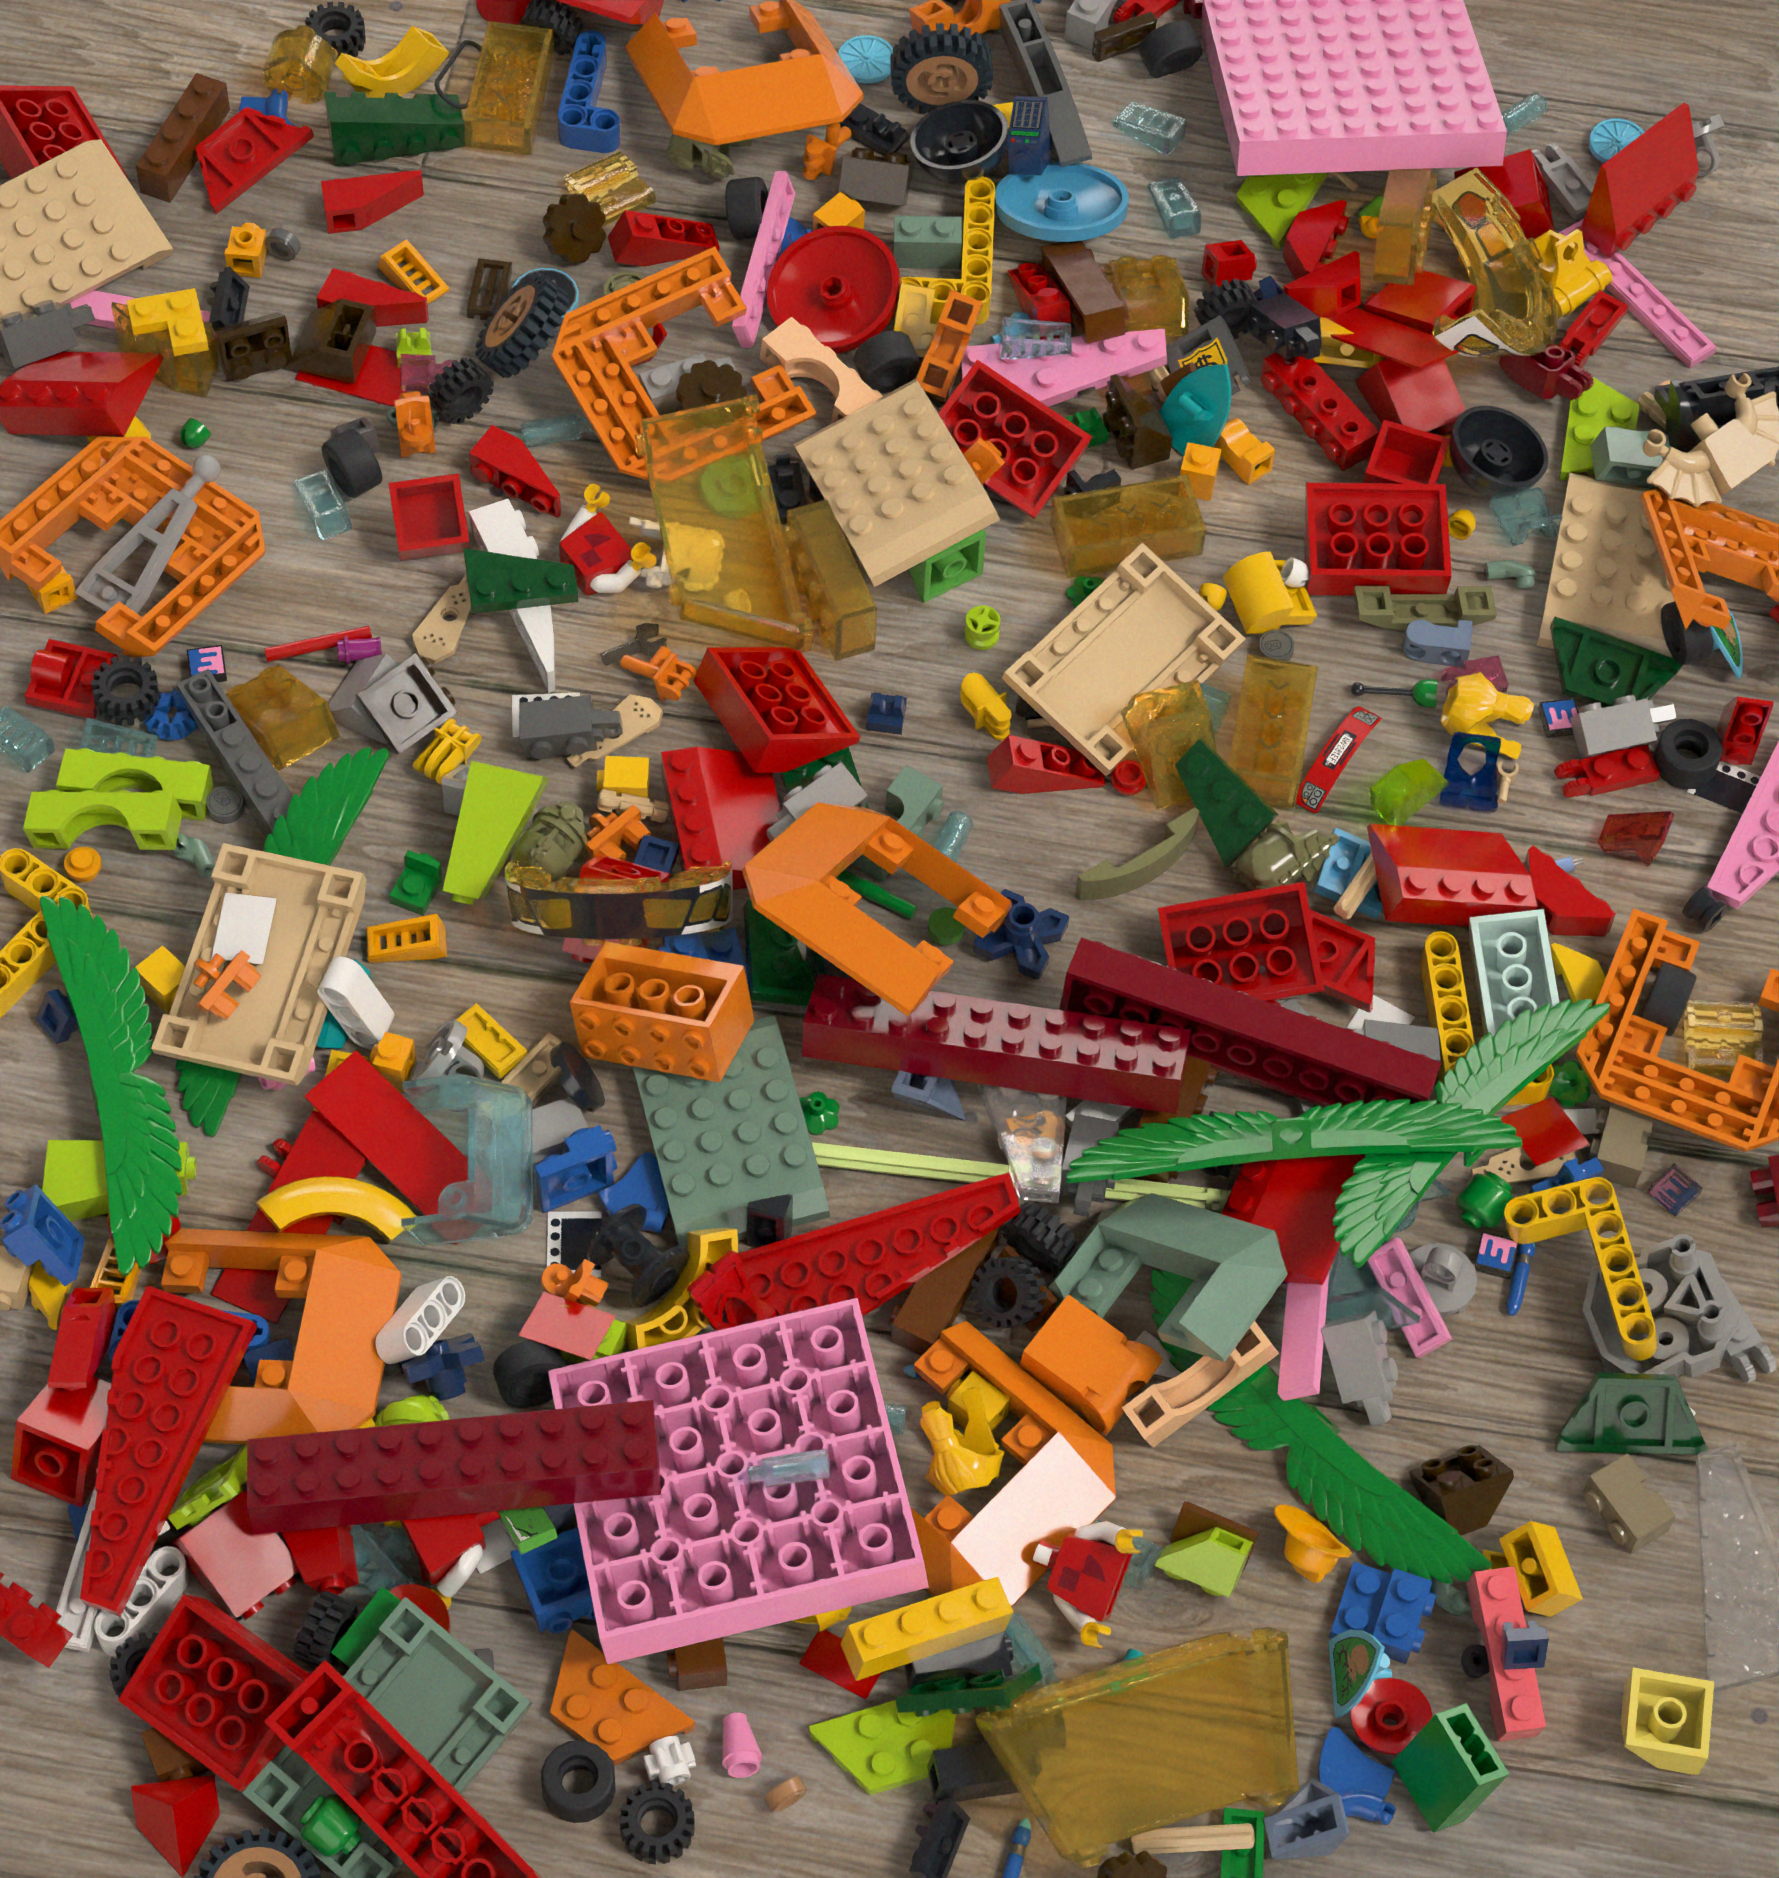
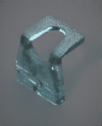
[1489,487,1563,546]

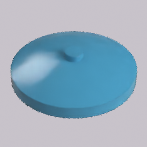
[995,162,1129,242]

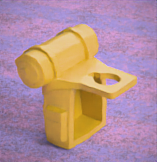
[1516,229,1613,319]

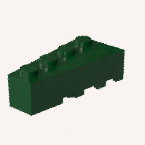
[324,92,466,166]

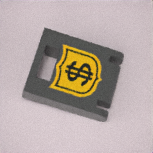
[1166,315,1252,396]

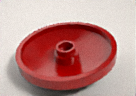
[767,225,902,354]

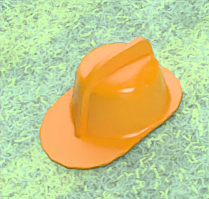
[1274,1504,1352,1583]

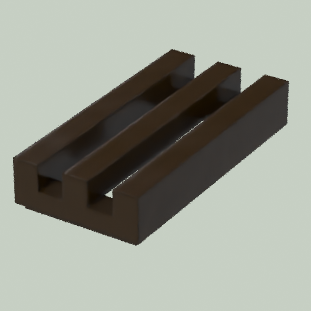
[1092,11,1157,62]
[466,258,512,320]

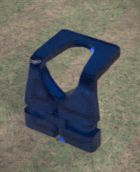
[1439,732,1501,812]

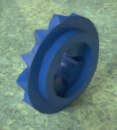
[144,687,198,740]

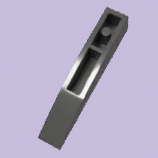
[999,0,1092,167]
[176,669,293,838]

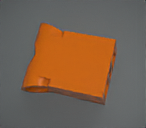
[1019,1294,1163,1436]

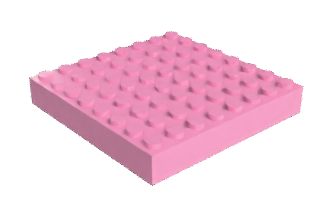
[1201,0,1507,176]
[548,1298,929,1664]

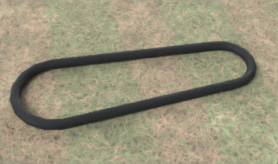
[434,40,489,109]

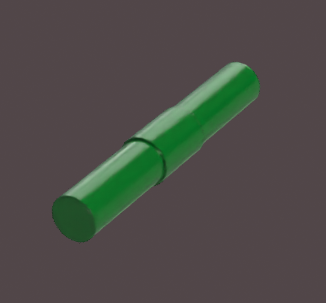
[836,870,917,920]

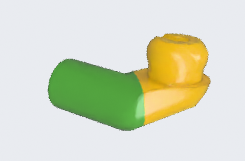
[1357,195,1388,238]

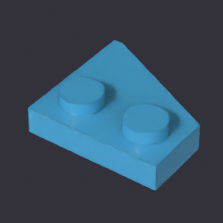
[1312,827,1383,919]

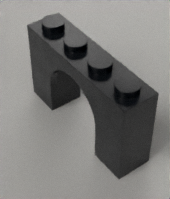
[904,1632,1041,1805]

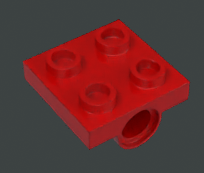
[24,639,119,720]

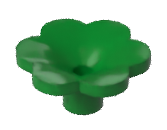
[1066,576,1104,609]
[1549,1060,1591,1107]
[799,1091,840,1136]

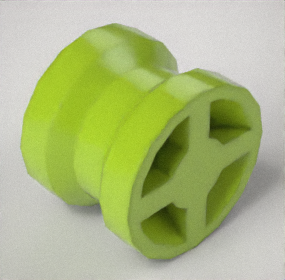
[964,605,1001,650]

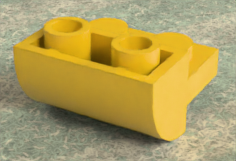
[1223,551,1317,634]

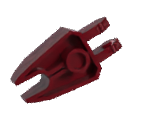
[1499,337,1594,401]

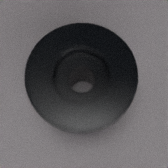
[1461,1644,1490,1678]

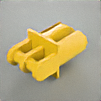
[959,672,1011,741]
[412,718,482,786]

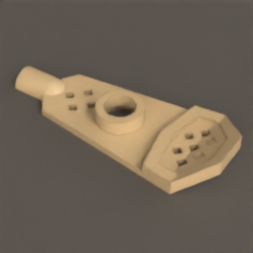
[412,573,471,665]
[567,694,663,769]
[1471,1147,1584,1184]

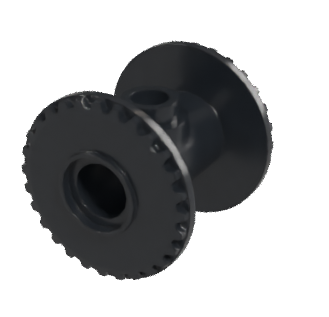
[586,1203,690,1308]

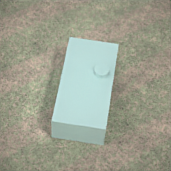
[1469,909,1564,1061]

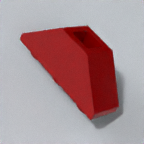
[1283,200,1349,280]
[1284,251,1361,317]
[1524,845,1616,937]

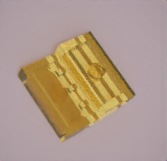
[563,151,657,228]
[1684,999,1764,1076]

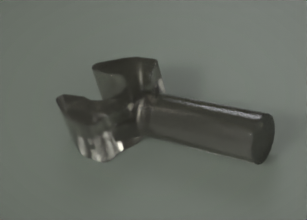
[600,623,667,666]

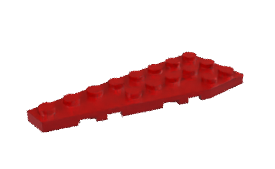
[724,1172,1021,1326]
[80,1285,257,1617]

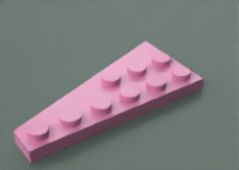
[961,329,1167,407]
[1707,741,1779,909]

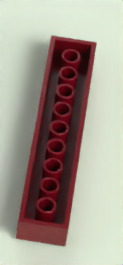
[1059,937,1442,1107]
[802,974,1191,1114]
[247,1400,662,1535]

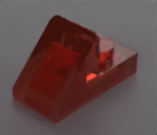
[1597,811,1674,867]

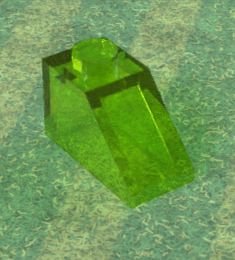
[1369,758,1449,826]

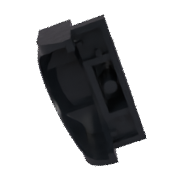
[1654,366,1779,453]

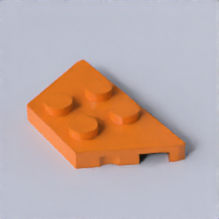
[550,1630,695,1766]

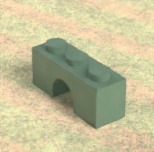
[852,765,944,882]

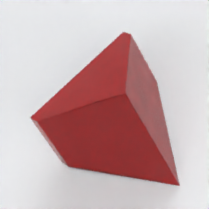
[131,1775,220,1878]

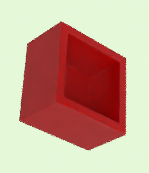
[1363,420,1450,484]
[388,473,470,561]

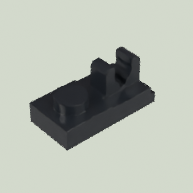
[838,103,909,156]
[207,266,250,329]
[764,454,809,526]
[909,1797,970,1878]

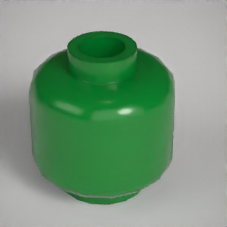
[1456,1171,1513,1230]
[299,1794,363,1857]

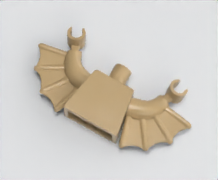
[1643,373,1779,507]

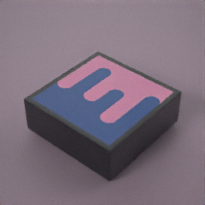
[186,645,227,682]

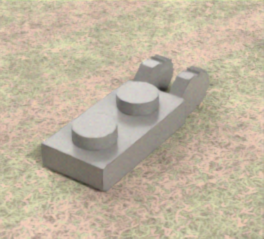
[1532,142,1594,221]
[1689,1278,1777,1383]

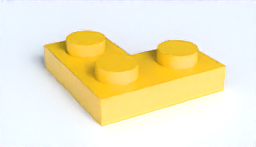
[894,283,938,357]
[126,288,209,356]

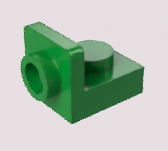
[389,850,443,916]

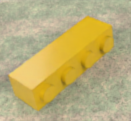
[841,1576,1014,1681]

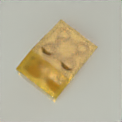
[1109,255,1190,336]
[111,302,219,398]
[226,664,340,771]
[1121,680,1217,810]

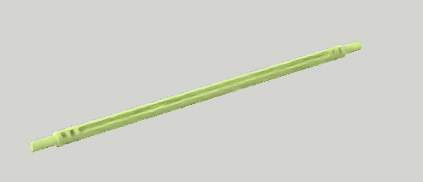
[811,1142,1231,1212]

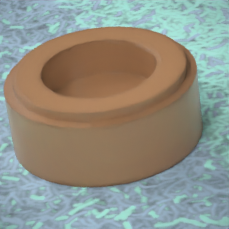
[764,1776,807,1812]

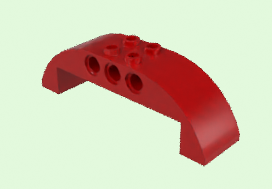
[264,1660,542,1878]

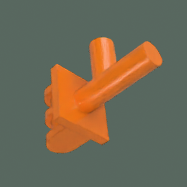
[802,122,852,180]
[620,646,697,702]

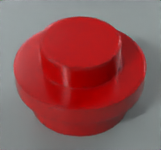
[1110,760,1147,795]

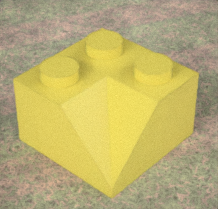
[1621,1668,1714,1776]

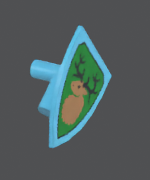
[1710,611,1743,679]
[1328,1630,1392,1718]

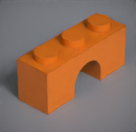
[909,0,1011,35]
[916,290,983,403]

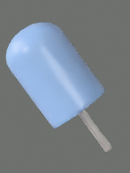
[1555,856,1584,872]

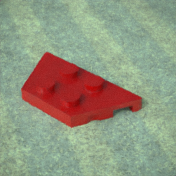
[195,107,314,214]
[1310,909,1376,1013]

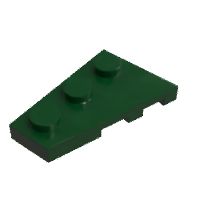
[463,548,578,614]
[1175,739,1279,867]
[743,899,815,1006]
[895,1663,1042,1717]

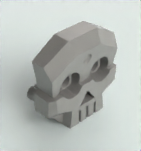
[1582,1234,1740,1378]

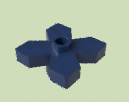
[973,889,1069,980]
[398,1333,484,1401]

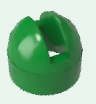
[180,418,211,448]

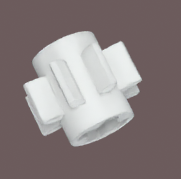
[643,1736,696,1787]

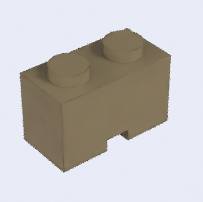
[1587,1102,1655,1189]
[1583,1453,1675,1554]

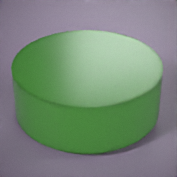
[928,907,965,945]

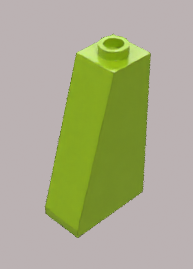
[443,761,549,905]
[42,1140,197,1222]

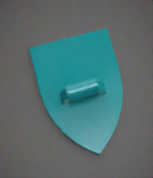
[1159,364,1231,456]

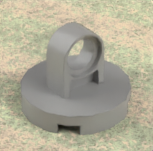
[1692,114,1725,176]
[410,1019,484,1092]
[1410,1243,1478,1319]

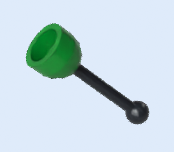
[1351,679,1437,708]

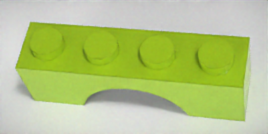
[56,748,213,821]
[23,790,183,850]

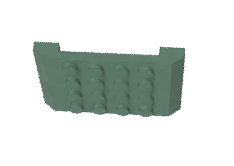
[632,1015,830,1249]
[243,1597,533,1878]

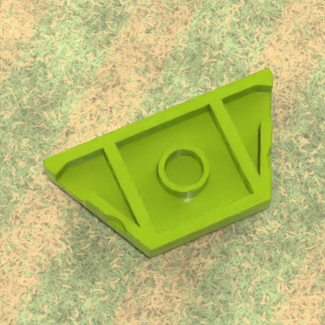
[1236,172,1330,250]
[1559,377,1640,481]
[168,1445,247,1530]
[808,1700,956,1795]

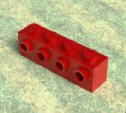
[1260,352,1379,471]
[0,1572,73,1668]

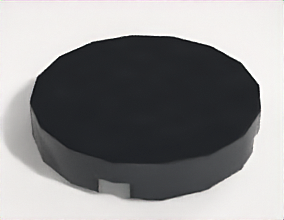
[550,1042,605,1113]

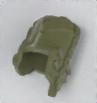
[666,133,764,179]
[511,801,588,887]
[1232,821,1340,891]

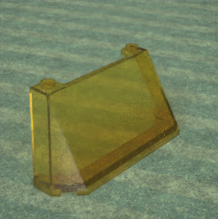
[635,394,814,652]
[975,1627,1299,1867]

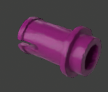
[337,636,382,665]

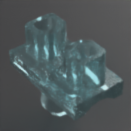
[349,1524,415,1594]

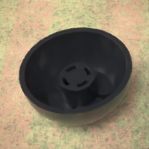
[910,100,1008,185]
[1449,406,1549,497]

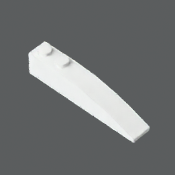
[469,498,555,693]

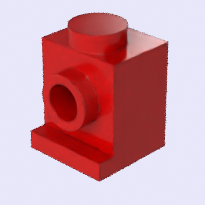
[1201,240,1257,287]

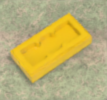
[456,1003,527,1079]

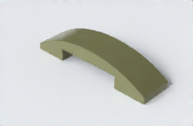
[1353,586,1497,631]
[1075,807,1200,900]

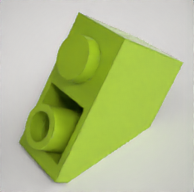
[1155,1527,1253,1598]

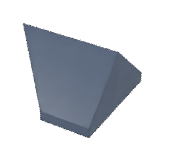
[891,1070,966,1121]
[1264,1777,1350,1859]

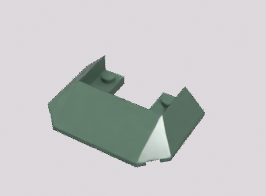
[1046,1193,1288,1362]

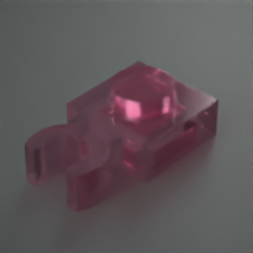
[400,354,460,391]
[1441,655,1509,696]

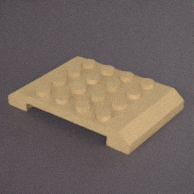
[0,139,173,322]
[793,379,1000,587]
[1536,472,1675,658]
[1001,543,1246,776]
[151,843,366,1086]

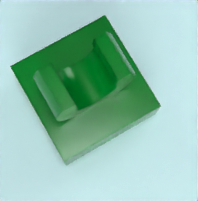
[1065,407,1109,448]

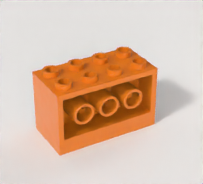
[569,941,755,1082]

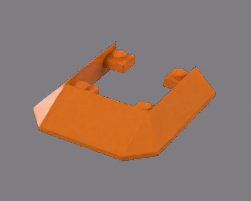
[625,0,863,145]
[551,247,817,486]
[0,437,265,659]
[1640,488,1779,630]
[742,802,1012,1016]
[1576,908,1779,1152]
[161,1228,402,1445]
[910,1321,1116,1607]

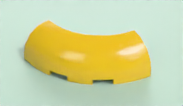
[255,1176,419,1244]
[623,1228,738,1351]

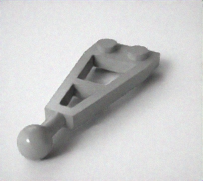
[74,454,221,613]

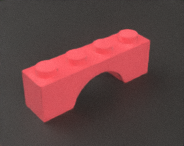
[1466,1567,1546,1742]

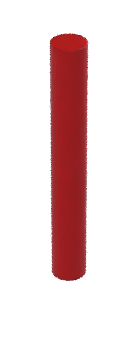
[264,625,372,662]

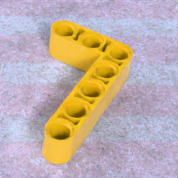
[894,176,995,325]
[0,848,93,1019]
[1420,931,1554,1106]
[1504,1177,1658,1361]

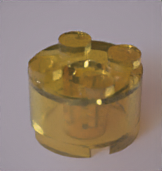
[263,25,338,104]

